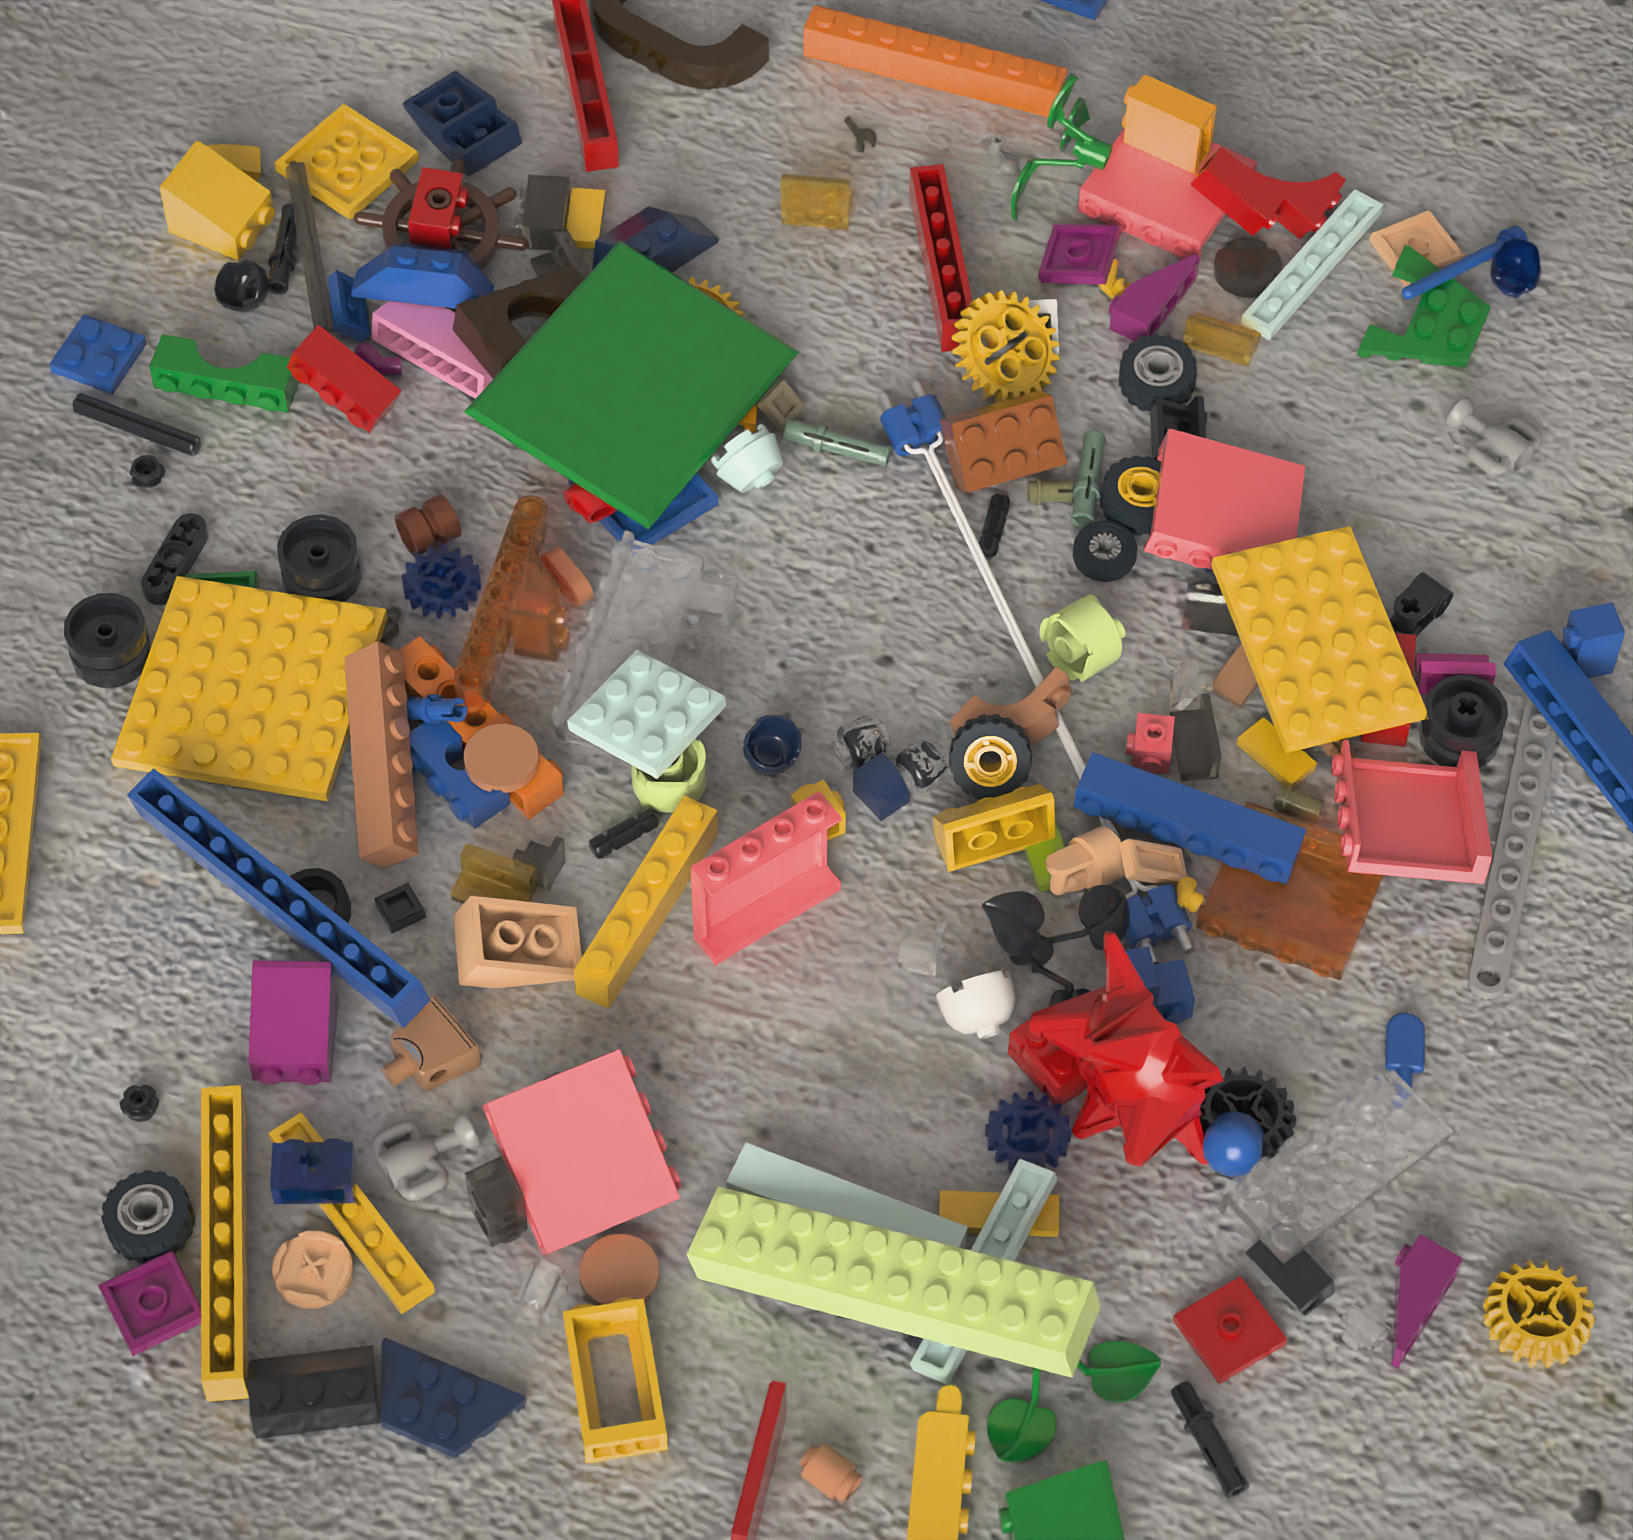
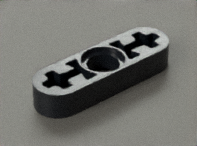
[141,513,208,605]

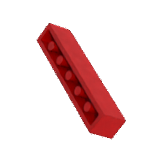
[909,164,973,352]

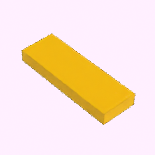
[939,1190,1060,1237]

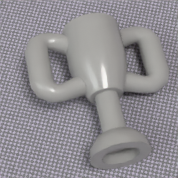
[1446,397,1543,475]
[372,1112,480,1201]

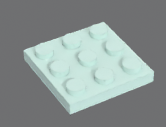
[567,650,726,779]

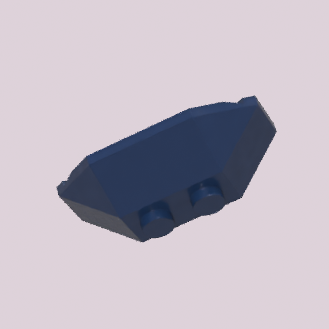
[592,206,719,272]

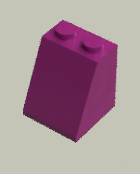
[248,960,339,1085]

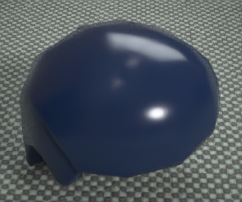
[743,715,802,775]

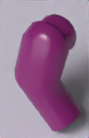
[354,342,402,375]

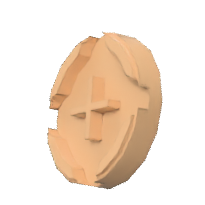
[272,1230,354,1309]

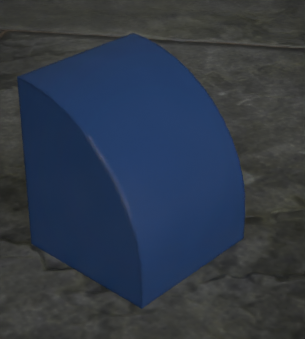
[853,752,910,821]

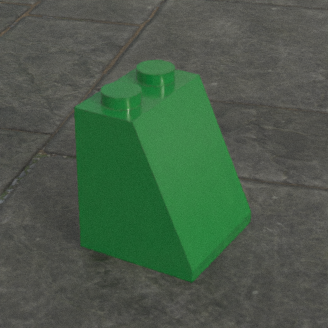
[998,1460,1125,1540]

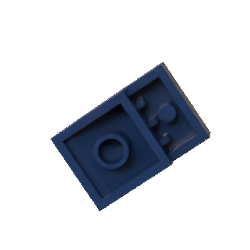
[403,70,522,176]

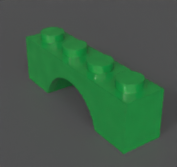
[149,334,300,413]

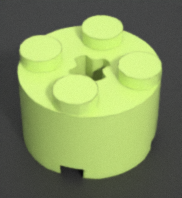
[1040,594,1125,682]
[631,739,707,813]

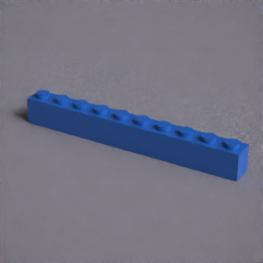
[127,768,430,1029]

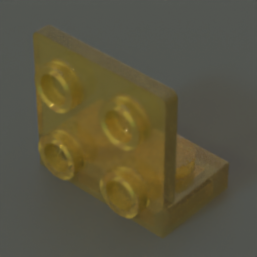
[781,174,853,230]

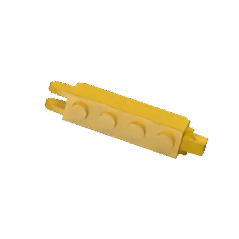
[907,1384,976,1540]

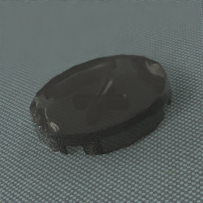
[1213,237,1282,298]

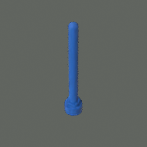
[1401,225,1528,300]

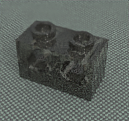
[465,1156,528,1247]

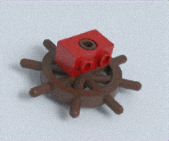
[354,159,529,273]

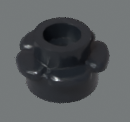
[130,455,165,488]
[120,1085,159,1122]

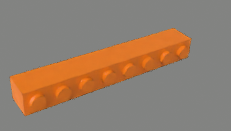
[804,5,1068,117]

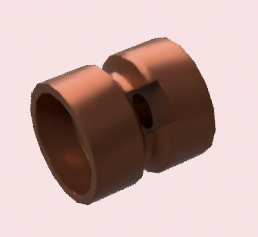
[394,494,461,557]

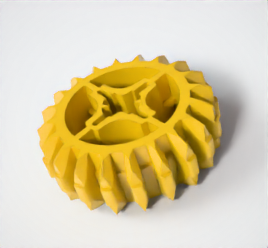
[1483,1259,1595,1368]

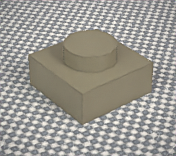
[756,379,805,431]

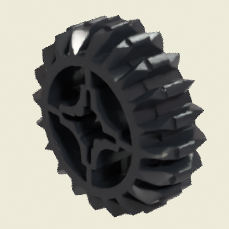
[1199,1066,1296,1170]

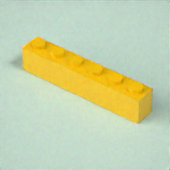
[573,796,718,1009]

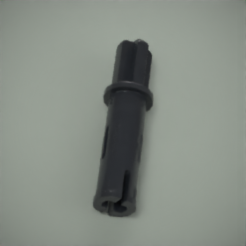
[1171,1381,1250,1498]

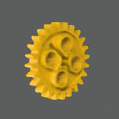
[951,290,1060,403]

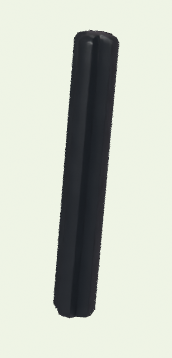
[72,393,202,456]

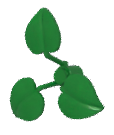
[1011,73,1113,221]
[987,1341,1161,1463]

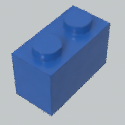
[1561,602,1625,679]

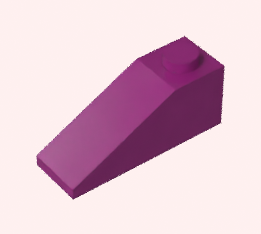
[1108,254,1200,342]
[1391,1234,1463,1368]

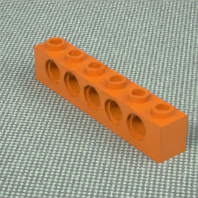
[399,636,564,820]

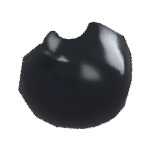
[214,259,269,312]

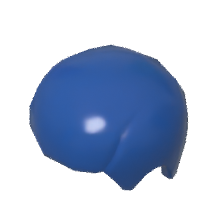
[1203,1111,1264,1177]

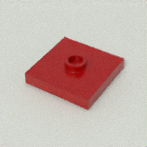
[1173,1276,1287,1385]

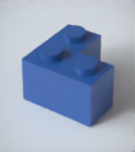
[1125,946,1195,1024]

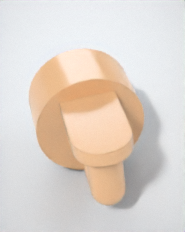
[1046,826,1125,895]

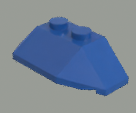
[351,242,495,309]

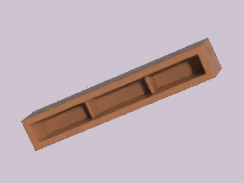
[344,641,419,869]

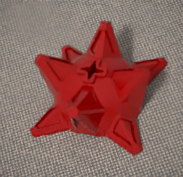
[1029,930,1224,1167]

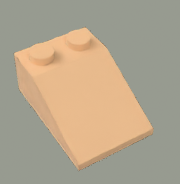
[453,896,582,989]

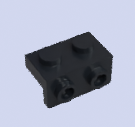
[1150,395,1208,461]

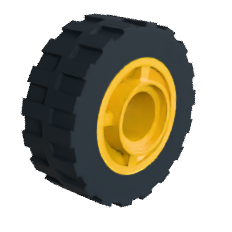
[1100,455,1161,536]
[949,714,1032,800]

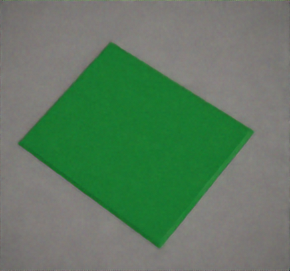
[464,240,799,530]

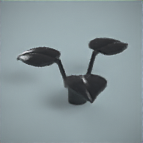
[981,885,1130,1007]

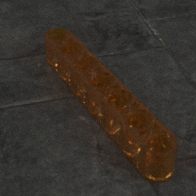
[454,495,547,712]

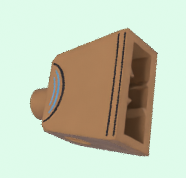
[381,996,481,1091]

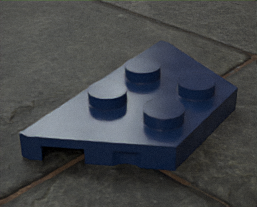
[381,1337,527,1459]

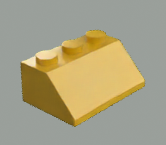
[932,784,1056,872]

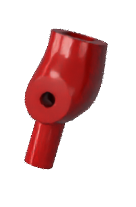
[563,482,617,523]

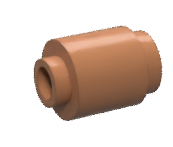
[799,1443,863,1504]

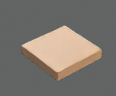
[1370,210,1465,287]

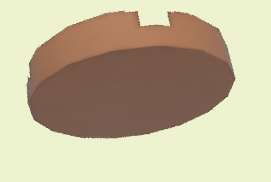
[464,723,539,793]
[579,1234,660,1305]

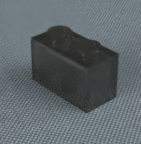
[516,175,571,251]

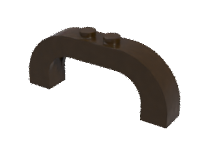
[589,0,769,89]

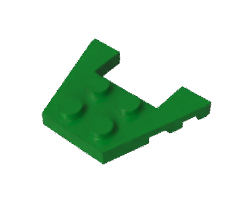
[1357,245,1491,368]

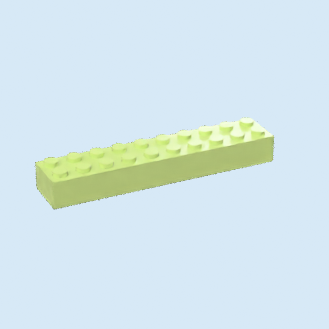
[687,1186,1101,1378]

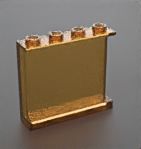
[1196,801,1384,981]

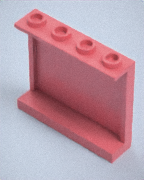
[1078,128,1258,263]
[1143,428,1305,570]
[1331,739,1492,884]
[691,791,842,965]
[482,1049,682,1255]

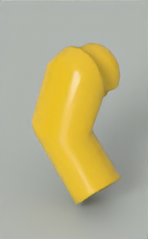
[1098,259,1131,300]
[1176,877,1205,913]

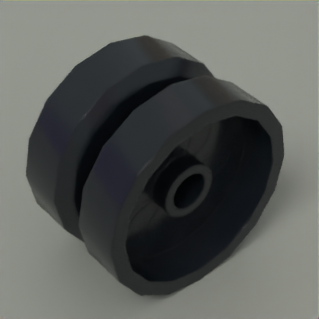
[277,514,361,602]
[64,593,151,688]
[1419,675,1508,768]

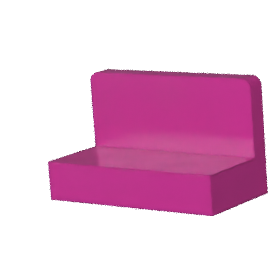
[1415,653,1496,694]

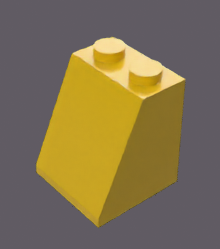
[160,140,275,261]

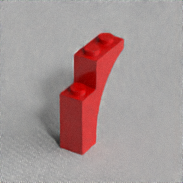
[1190,147,1346,239]

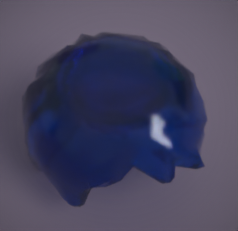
[1490,238,1542,298]

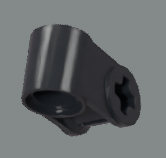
[1389,572,1454,637]

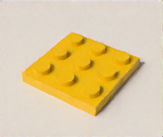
[274,103,419,220]

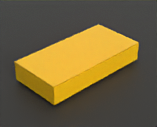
[564,188,606,249]
[1236,717,1317,788]

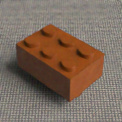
[939,391,1067,493]

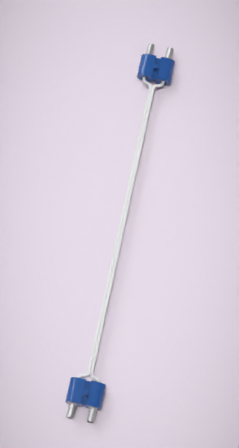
[878,381,1196,964]

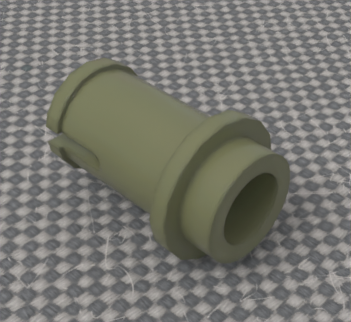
[1027,477,1073,506]
[1273,785,1324,823]

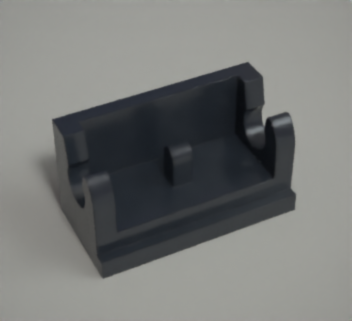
[1246,1223,1335,1316]

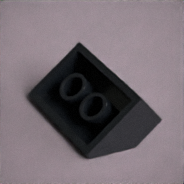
[248,1345,380,1439]

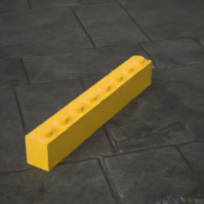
[201,1085,249,1401]

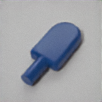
[1385,1012,1425,1100]

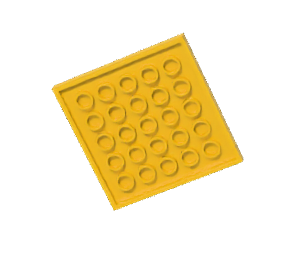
[111,576,388,802]

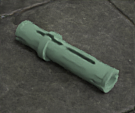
[783,418,892,468]
[1071,430,1106,527]

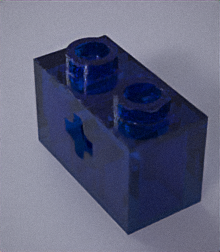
[270,1138,357,1204]

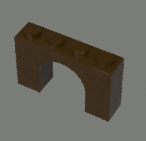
[452,265,585,379]

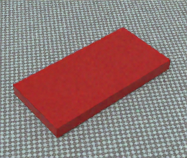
[731,1380,787,1540]

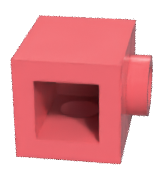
[1125,713,1175,774]

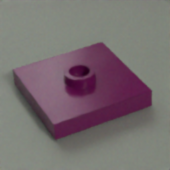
[1038,224,1121,285]
[98,1250,201,1357]

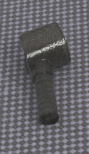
[844,116,877,153]

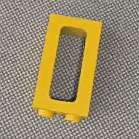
[563,1297,668,1463]

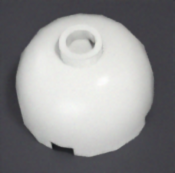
[936,971,1016,1040]

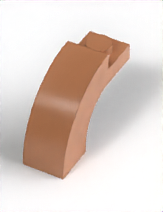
[949,667,1072,752]

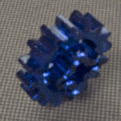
[402,545,482,619]
[985,1091,1072,1172]

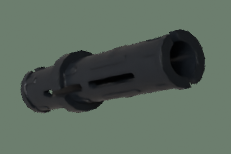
[268,203,303,295]

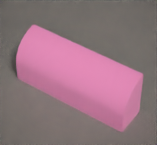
[371,301,493,399]

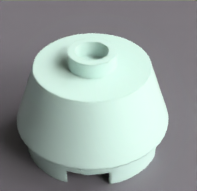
[711,424,783,493]

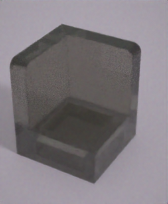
[513,836,566,891]

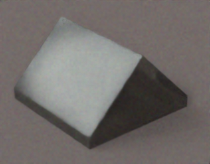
[1182,580,1239,636]

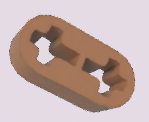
[541,546,594,608]

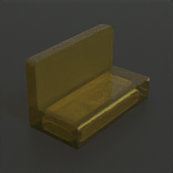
[1183,312,1261,367]
[450,843,538,904]

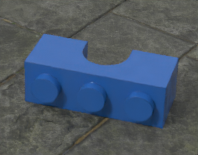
[409,720,510,829]

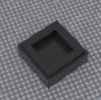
[374,883,426,934]

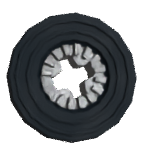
[1072,520,1137,582]

